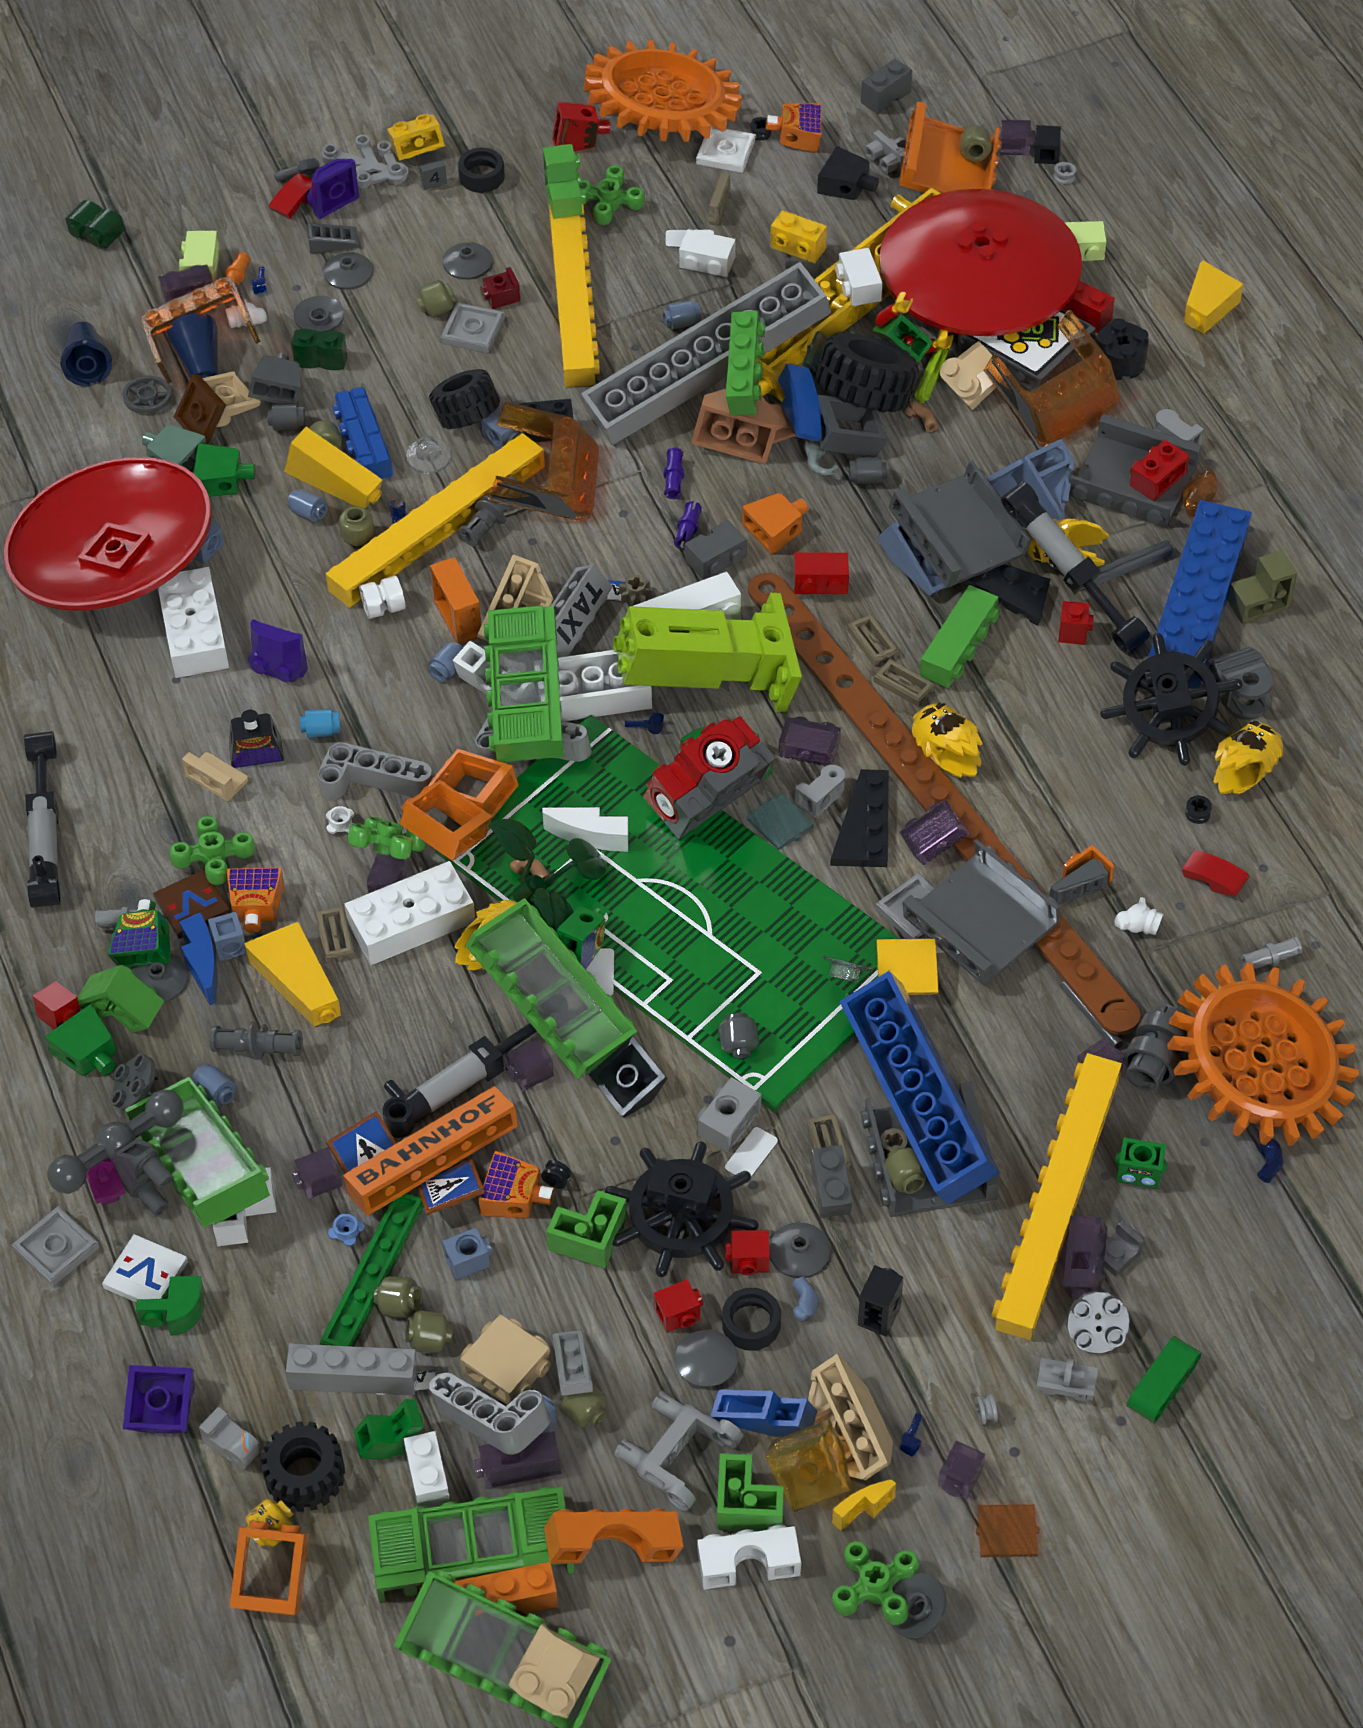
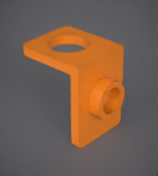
[1062,845,1115,883]

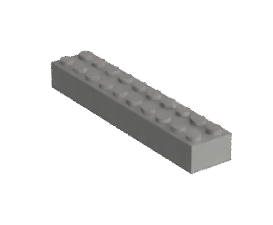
[581,262,831,446]

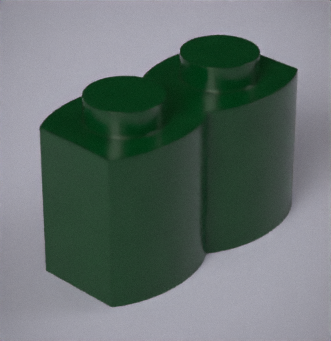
[65,200,125,248]
[291,329,347,371]

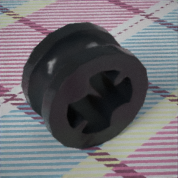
[750,117,772,141]
[1185,795,1212,824]
[541,1160,572,1189]

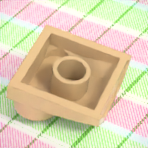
[939,341,1010,410]
[203,371,260,427]
[508,1623,601,1718]

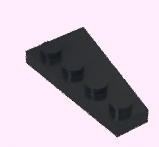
[960,564,1051,626]
[830,769,889,867]

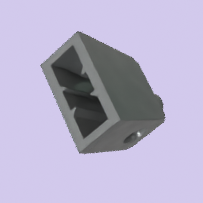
[248,353,300,404]

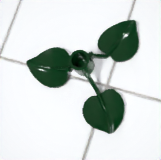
[488,819,607,933]

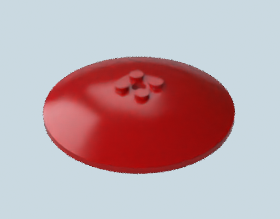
[880,189,1082,336]
[4,457,212,611]

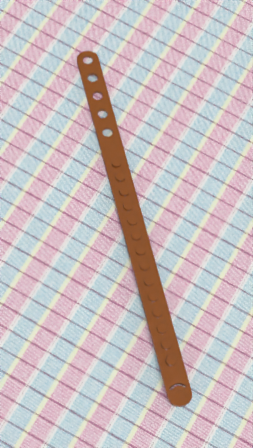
[748,573,1140,1035]

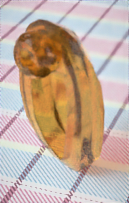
[1183,469,1217,517]

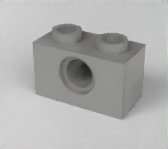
[696,1077,762,1152]

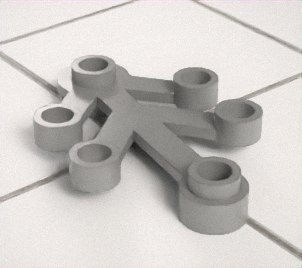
[321,135,409,188]

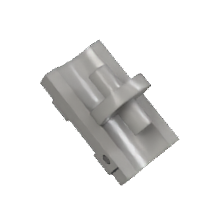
[865,130,906,174]
[1036,1358,1098,1402]

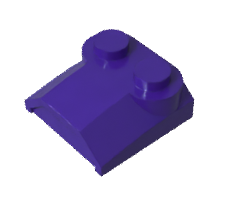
[307,159,359,220]
[248,619,308,682]
[123,1365,195,1434]

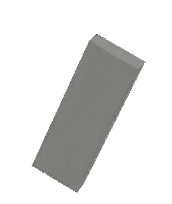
[552,1330,593,1396]

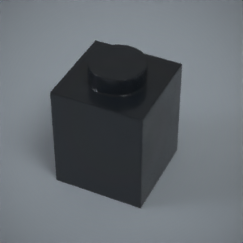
[1034,125,1061,164]

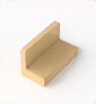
[182,752,248,802]

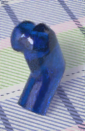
[1257,1139,1284,1183]

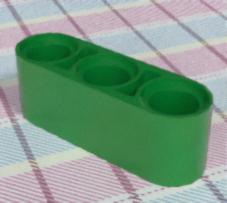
[1126,1336,1202,1423]

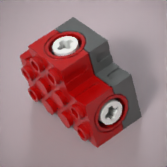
[644,716,776,840]

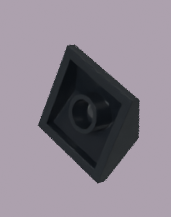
[589,1035,668,1118]

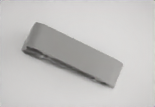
[475,718,592,761]
[318,742,433,801]
[429,1373,551,1454]

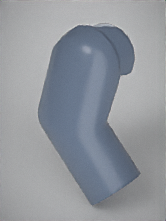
[792,1277,819,1321]

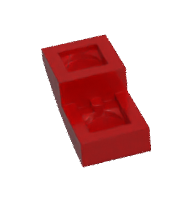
[268,173,312,220]
[1182,850,1250,897]

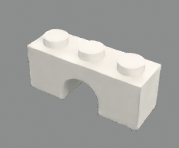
[453,641,538,706]
[697,1525,801,1590]

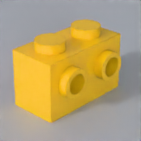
[387,114,445,161]
[771,210,827,263]

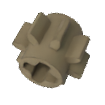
[619,574,652,606]

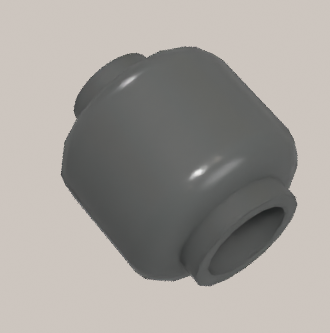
[718,1013,759,1059]

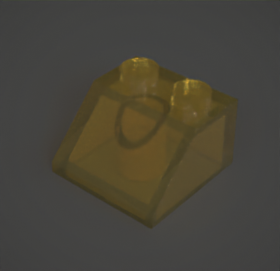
[765,1419,851,1512]

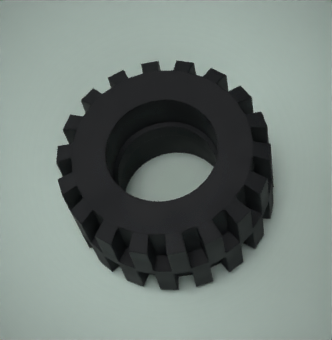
[429,369,501,429]
[261,1421,345,1512]

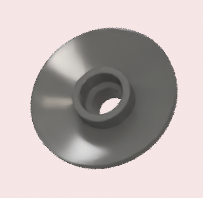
[443,242,492,280]
[323,252,373,290]
[294,296,344,332]
[132,955,188,1003]
[769,1223,831,1278]
[892,1573,947,1639]

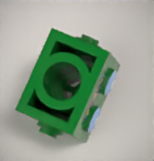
[1115,1137,1168,1189]

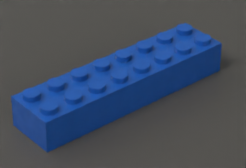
[1148,500,1252,689]
[839,970,1000,1204]

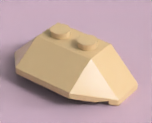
[477,555,553,641]
[808,1354,893,1480]

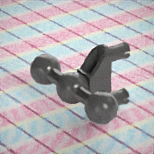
[47,1089,184,1216]

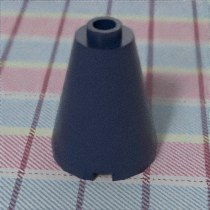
[167,313,218,378]
[60,321,112,386]

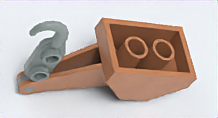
[691,388,838,476]

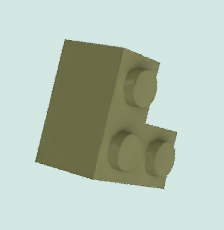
[1227,550,1298,624]

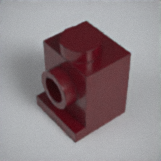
[480,267,521,309]

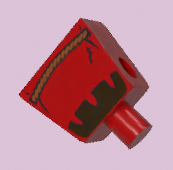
[552,102,610,151]

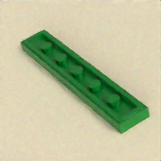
[320,1193,424,1347]

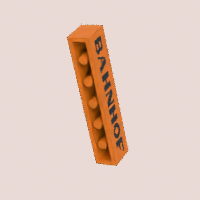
[343,1086,518,1216]

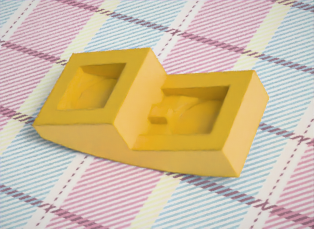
[832,1479,896,1532]

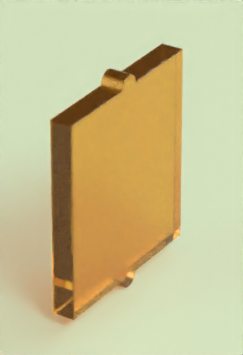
[976,1504,1039,1557]

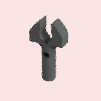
[274,158,320,182]

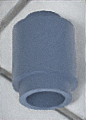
[663,301,701,330]
[287,489,328,522]
[428,642,463,682]
[192,1064,236,1106]

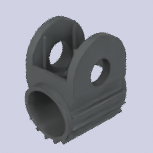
[1208,647,1273,720]

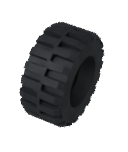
[815,332,919,412]

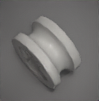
[1054,162,1076,185]
[975,1394,998,1425]

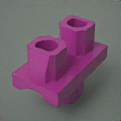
[86,1159,125,1205]

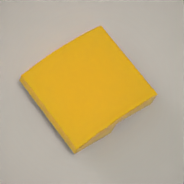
[876,939,938,995]

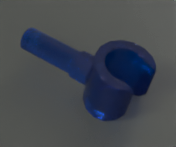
[251,266,267,295]
[390,500,406,524]
[625,712,664,734]
[899,1413,922,1457]

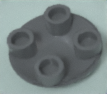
[675,1330,738,1389]

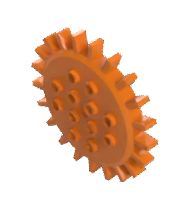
[583,40,742,142]
[1167,963,1359,1146]

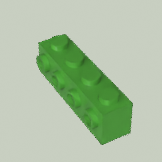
[726,311,765,416]
[920,585,1000,688]

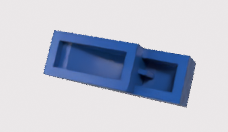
[778,364,821,441]
[179,912,218,1005]
[710,1389,817,1440]

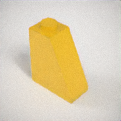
[1184,260,1243,334]

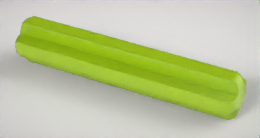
[914,347,950,403]

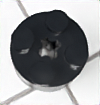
[1097,318,1149,380]

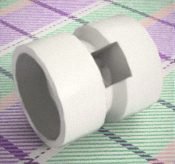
[359,576,406,619]

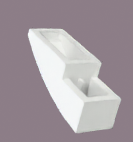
[542,807,629,852]

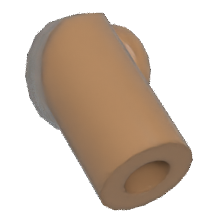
[905,401,938,432]
[510,858,551,880]

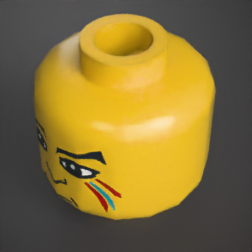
[246,1499,294,1548]

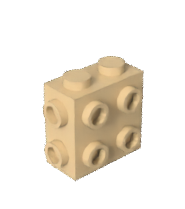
[460,1314,551,1405]

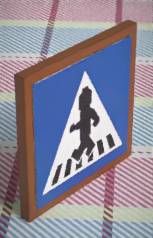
[326,1111,397,1174]
[417,1159,485,1215]

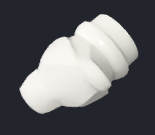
[225,299,267,329]
[1114,897,1163,935]

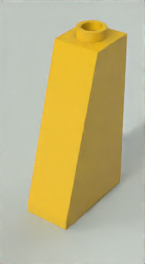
[284,427,382,508]
[244,922,341,1027]

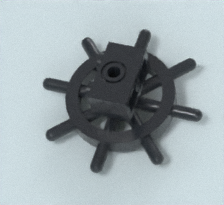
[1100,633,1243,766]
[605,1141,759,1277]

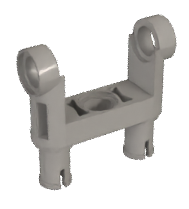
[614,1391,744,1512]

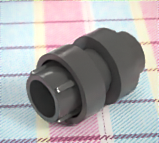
[1123,1005,1188,1091]

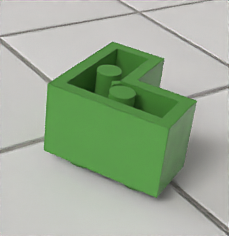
[543,144,586,219]
[77,965,164,1033]
[546,1190,627,1268]
[717,1453,784,1532]

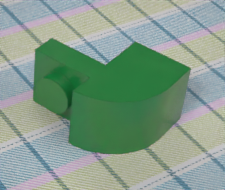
[136,1276,205,1336]
[353,1399,423,1460]

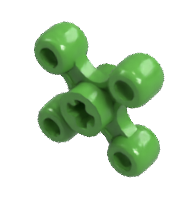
[579,165,645,225]
[169,816,255,885]
[347,817,426,859]
[832,1541,920,1625]

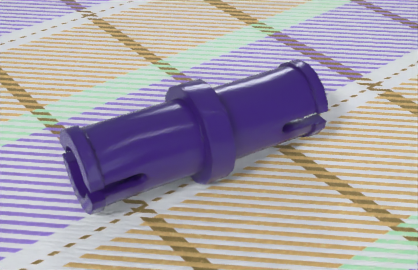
[663,447,684,499]
[674,501,702,550]

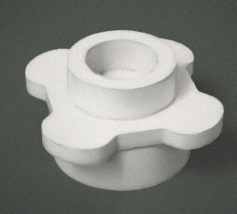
[326,806,354,834]

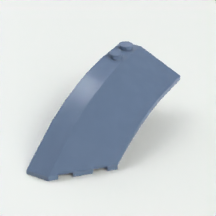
[877,439,1075,596]

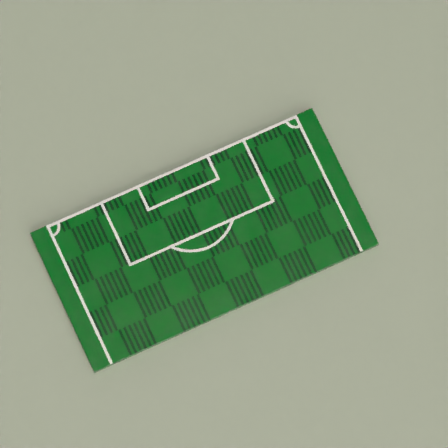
[435,715,900,1112]

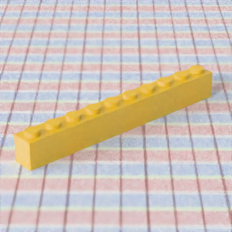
[549,204,600,388]
[325,433,545,608]
[991,1053,1122,1341]

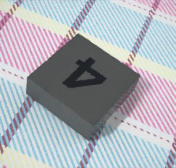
[420,160,447,190]

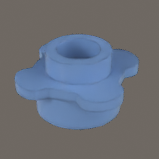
[328,1214,365,1246]

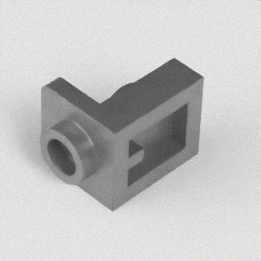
[1094,1221,1144,1277]

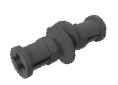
[458,477,524,546]
[210,1021,303,1060]

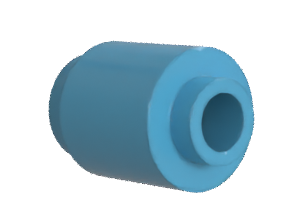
[300,709,340,738]

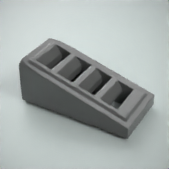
[306,223,360,254]
[1049,859,1108,905]

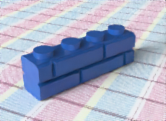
[332,387,393,479]

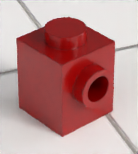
[1058,601,1094,645]
[32,981,80,1030]
[726,1230,770,1275]
[653,1279,704,1333]

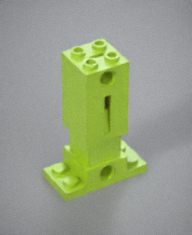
[613,593,802,712]

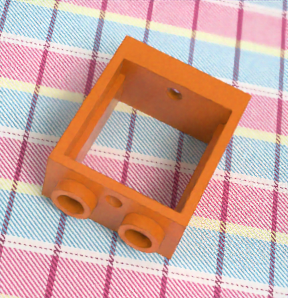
[430,557,482,645]
[428,749,519,819]
[400,780,493,861]
[229,1521,310,1615]

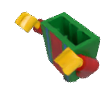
[873,292,954,363]

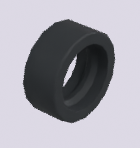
[458,147,505,193]
[722,1288,781,1350]

